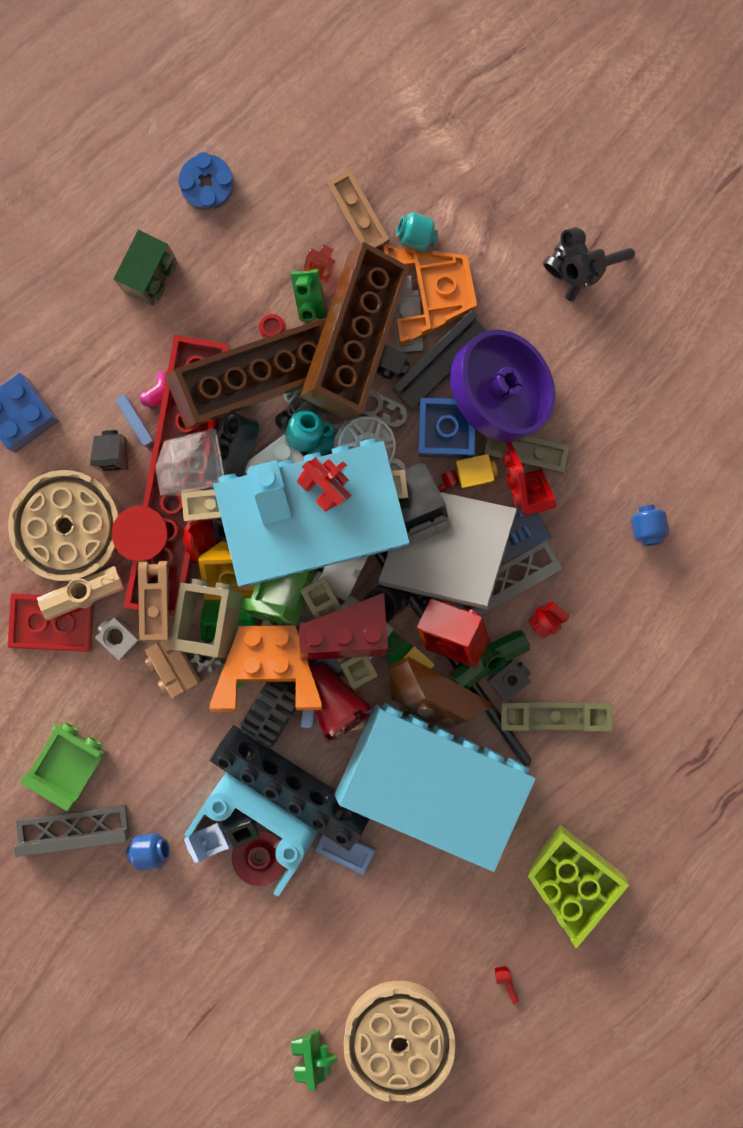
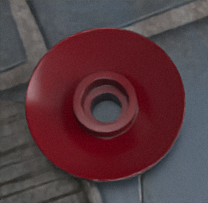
[231,830,285,886]

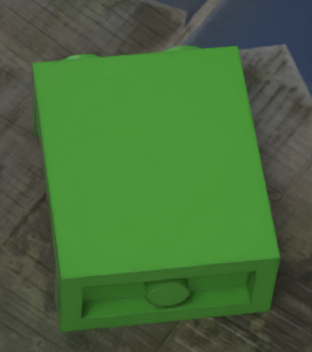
[240,569,316,626]
[20,722,107,811]

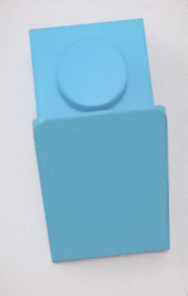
[249,460,292,525]

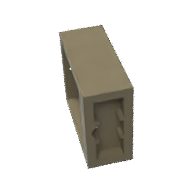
[169,579,242,659]

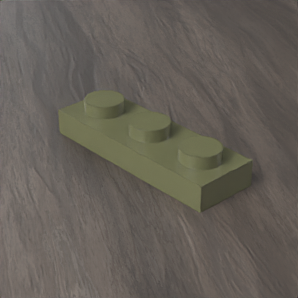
[483,436,570,473]

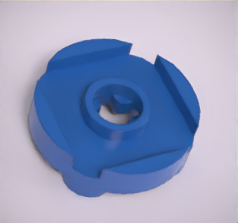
[178,152,233,210]

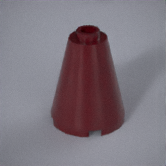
[309,662,373,743]

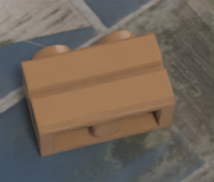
[144,635,203,698]

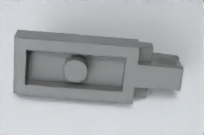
[394,276,423,353]

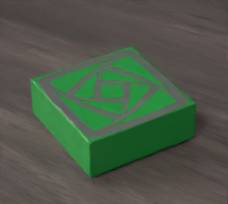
[382,631,412,665]

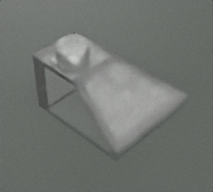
[155,429,224,496]

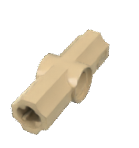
[37,566,125,621]

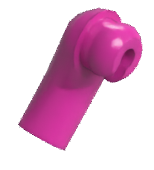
[140,372,167,408]

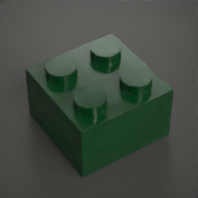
[113,229,177,306]

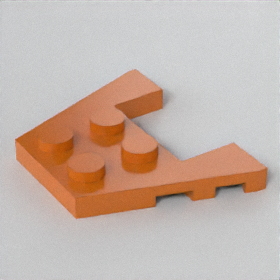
[383,244,477,346]
[209,625,322,712]

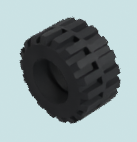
[240,682,296,748]

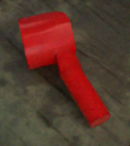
[437,470,459,492]
[494,966,519,1004]

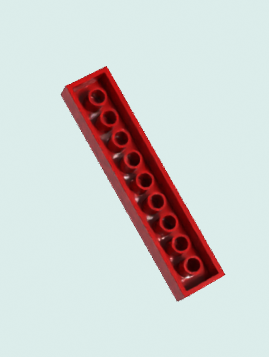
[124,335,231,616]

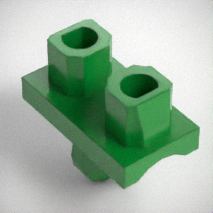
[290,269,327,322]
[291,1030,338,1090]

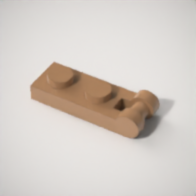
[138,561,169,640]

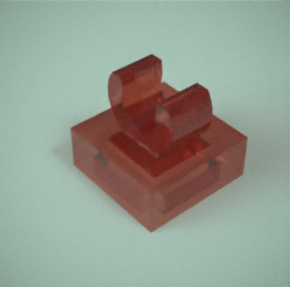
[303,245,335,283]

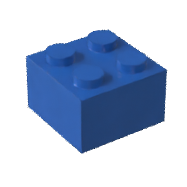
[0,372,59,453]
[418,398,475,458]

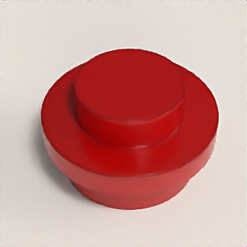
[259,314,286,338]

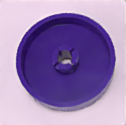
[450,330,555,442]

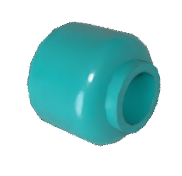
[396,212,438,252]
[285,410,324,452]

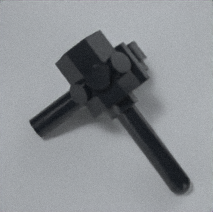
[560,227,635,301]

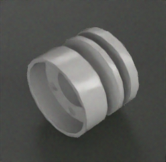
[333,417,396,464]

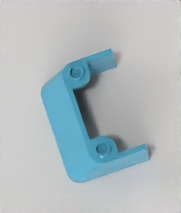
[184,772,318,896]

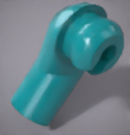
[304,423,335,456]

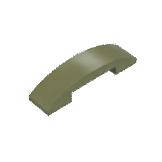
[300,576,378,689]
[501,702,612,731]

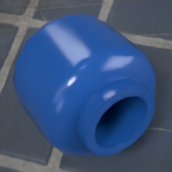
[631,505,670,546]
[126,833,170,871]

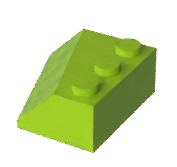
[528,824,629,949]

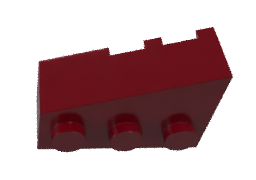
[299,593,388,660]

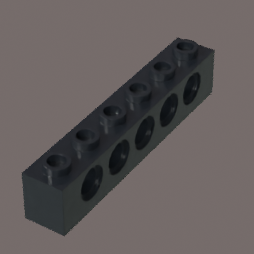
[210,725,370,851]

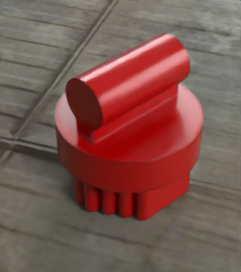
[528,601,569,639]

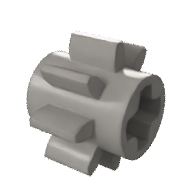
[190,640,224,674]

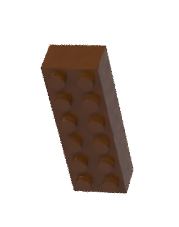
[300,242,410,420]
[165,318,325,430]

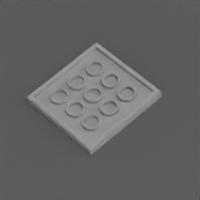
[379,492,517,610]

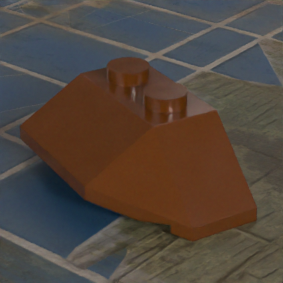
[389,656,492,729]

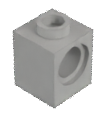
[95,617,142,660]

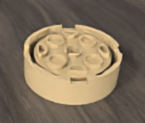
[8,470,123,581]
[344,981,455,1103]

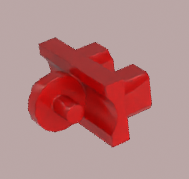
[297,457,352,512]

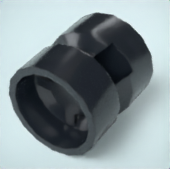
[364,584,411,622]

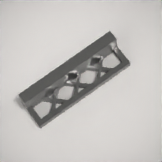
[454,541,562,616]
[14,805,130,857]

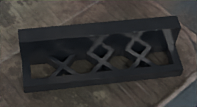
[393,310,487,410]

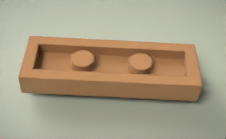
[327,169,390,249]

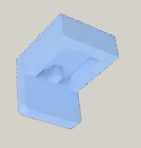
[184,821,233,863]

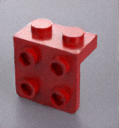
[502,442,557,515]

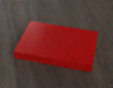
[7,593,94,652]

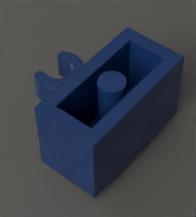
[502,510,552,564]

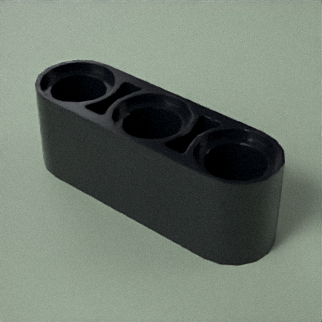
[203,413,260,490]

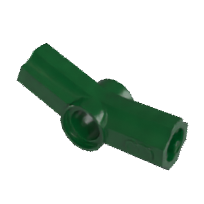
[449,629,530,690]

